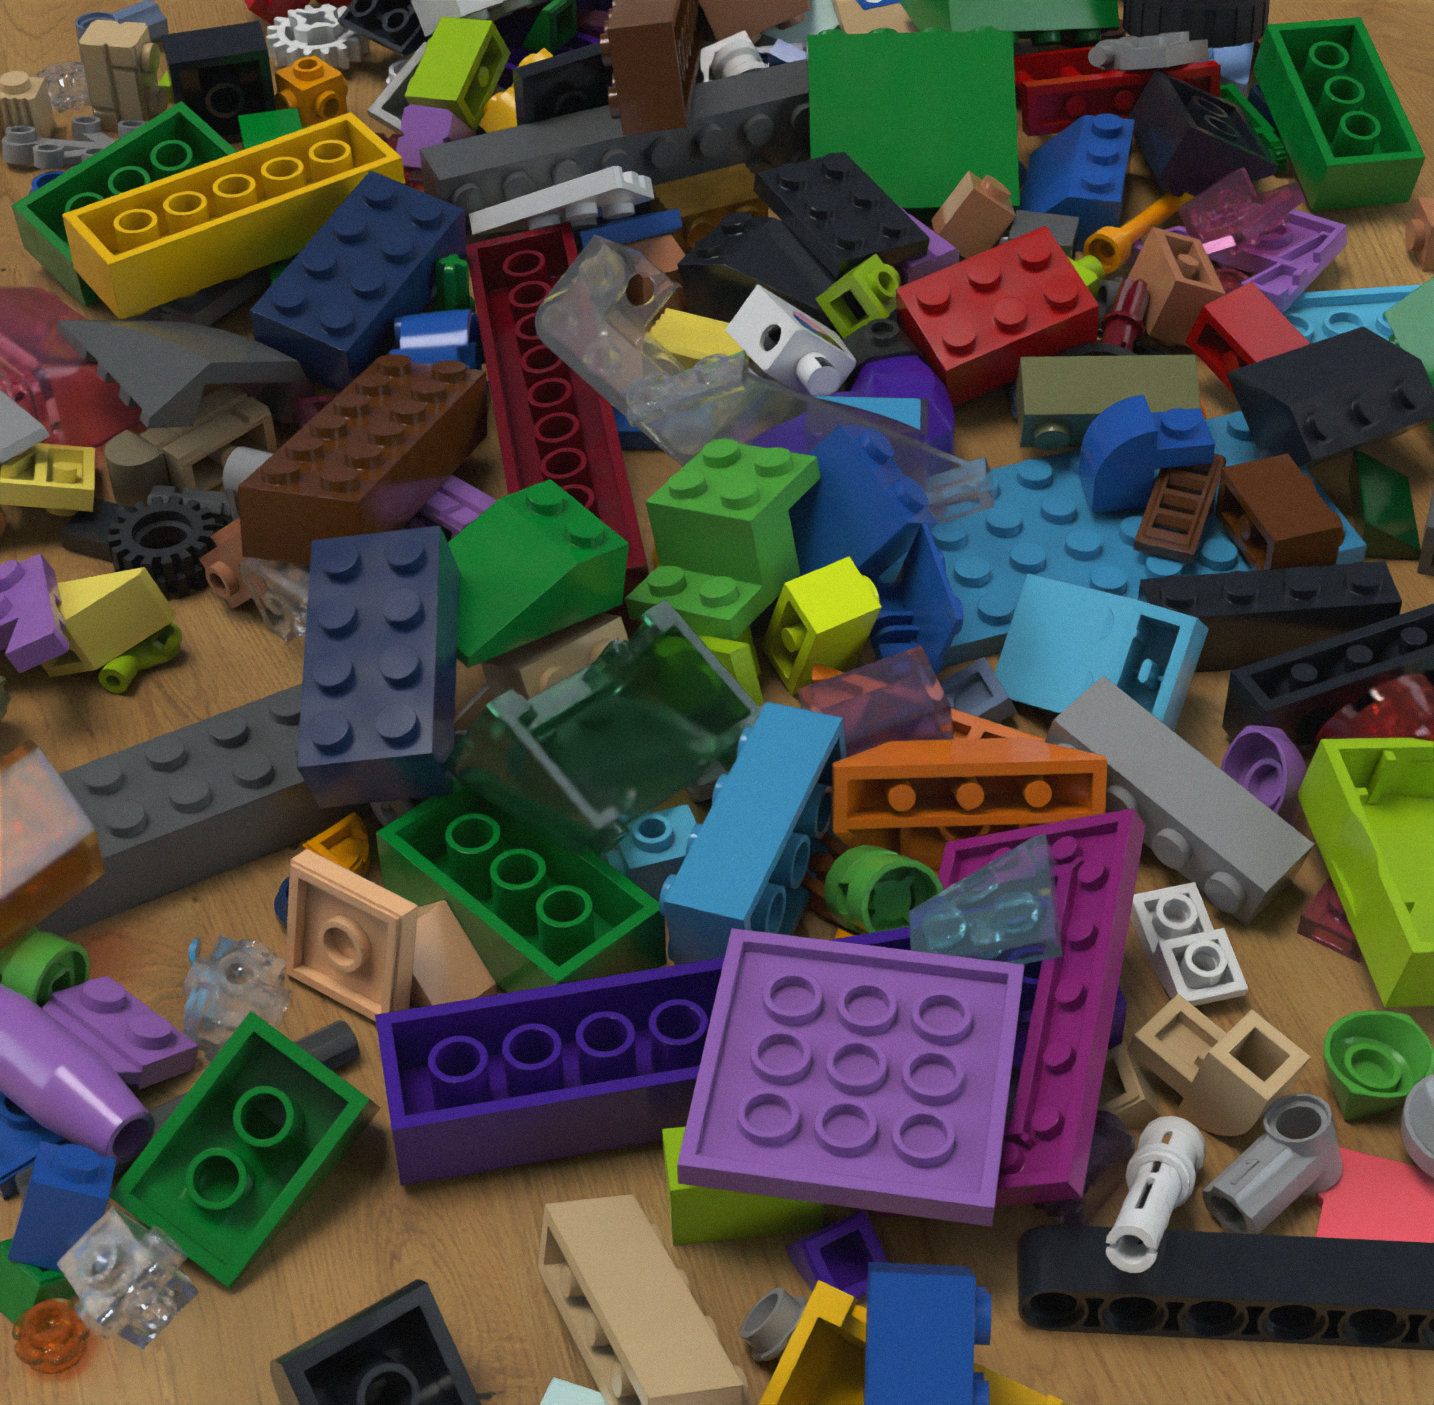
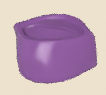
[1221,725,1306,827]

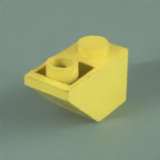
[41,567,177,677]

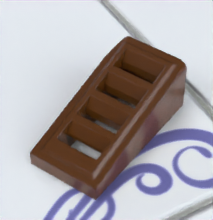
[1133,454,1226,564]

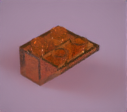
[0,739,105,951]

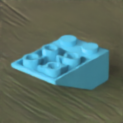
[995,574,1209,732]

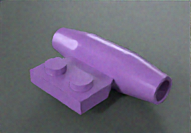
[0,976,199,1164]

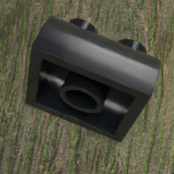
[270,1279,481,1405]

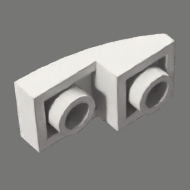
[1130,882,1248,1006]

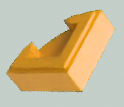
[302,812,371,878]

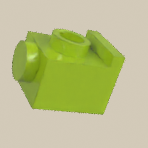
[816,254,901,339]

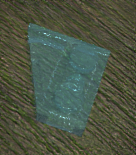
[909,834,1062,964]

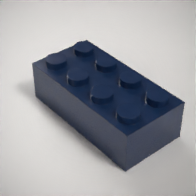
[250,171,467,392]
[297,525,459,808]

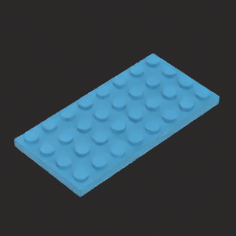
[878,411,1367,667]

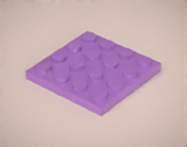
[677,928,1024,1227]

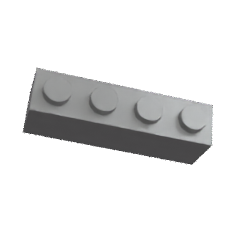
[1045,676,1314,927]

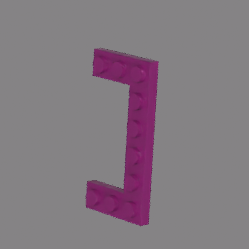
[872,808,1146,1218]

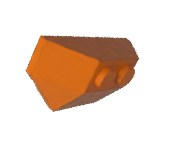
[831,738,1108,877]

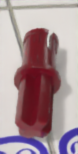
[1101,278,1150,352]

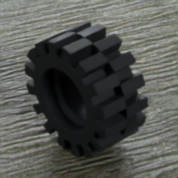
[107,496,217,601]

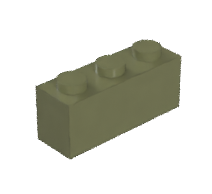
[1016,355,1201,450]

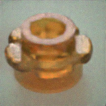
[12,1298,91,1374]

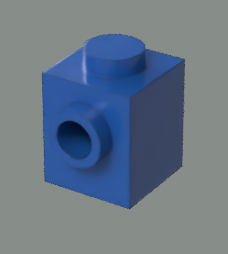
[7,1141,116,1277]

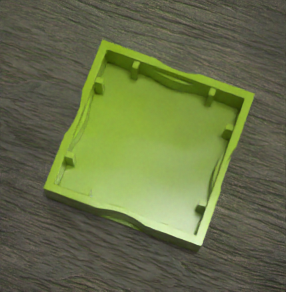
[1297,738,1434,1008]

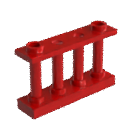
[1014,46,1221,136]

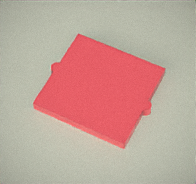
[1315,1147,1434,1243]

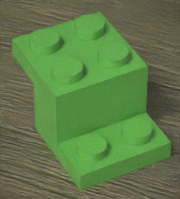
[625,438,821,641]

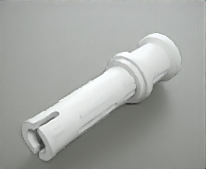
[1106,1116,1207,1273]

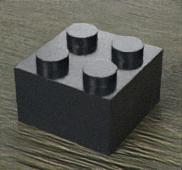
[161,21,277,144]

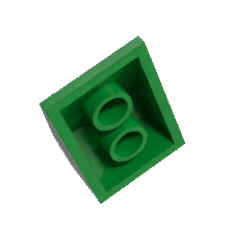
[448,479,629,668]
[109,1011,380,1288]

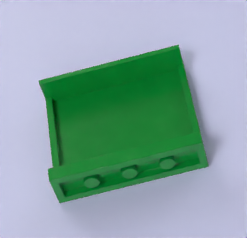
[806,26,1020,226]

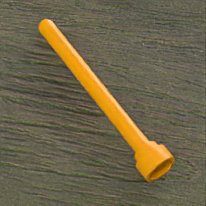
[1083,193,1196,274]

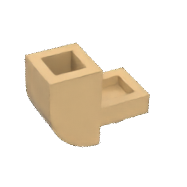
[1127,994,1311,1136]

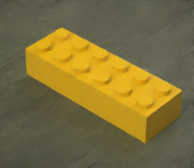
[62,112,405,320]

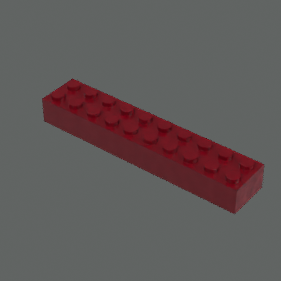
[466,221,650,627]

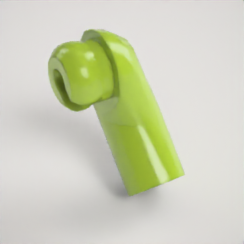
[98,622,182,693]

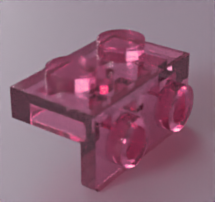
[1179,168,1306,255]

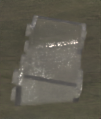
[535,235,801,463]

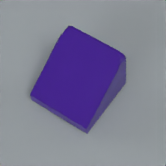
[785,1209,889,1300]

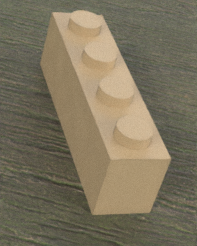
[538,1194,749,1405]

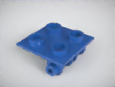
[869,523,964,689]

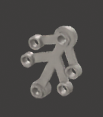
[1,116,146,169]

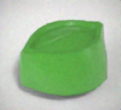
[1323,1010,1434,1121]

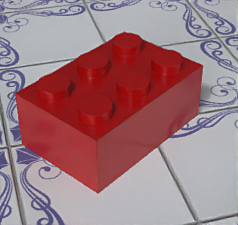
[896,225,1099,407]

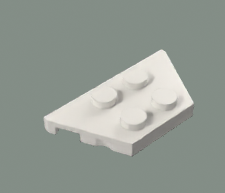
[469,166,654,235]

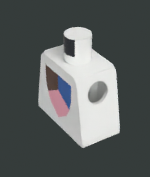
[725,284,857,403]

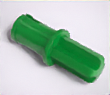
[432,254,475,312]

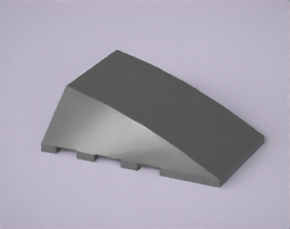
[56,320,323,428]

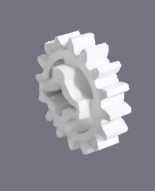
[266,4,370,70]

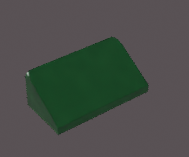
[1348,451,1421,558]

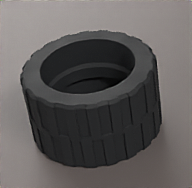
[1122,0,1270,48]

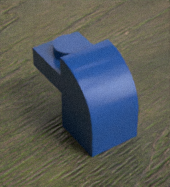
[1079,395,1215,512]

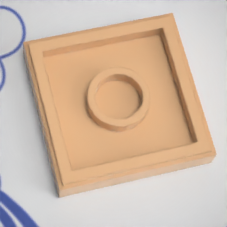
[284,849,418,1022]

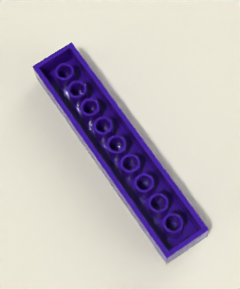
[375,903,1127,1186]

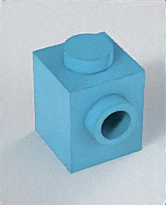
[603,804,697,902]

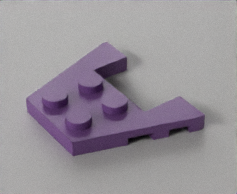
[1126,201,1347,313]
[0,553,70,673]

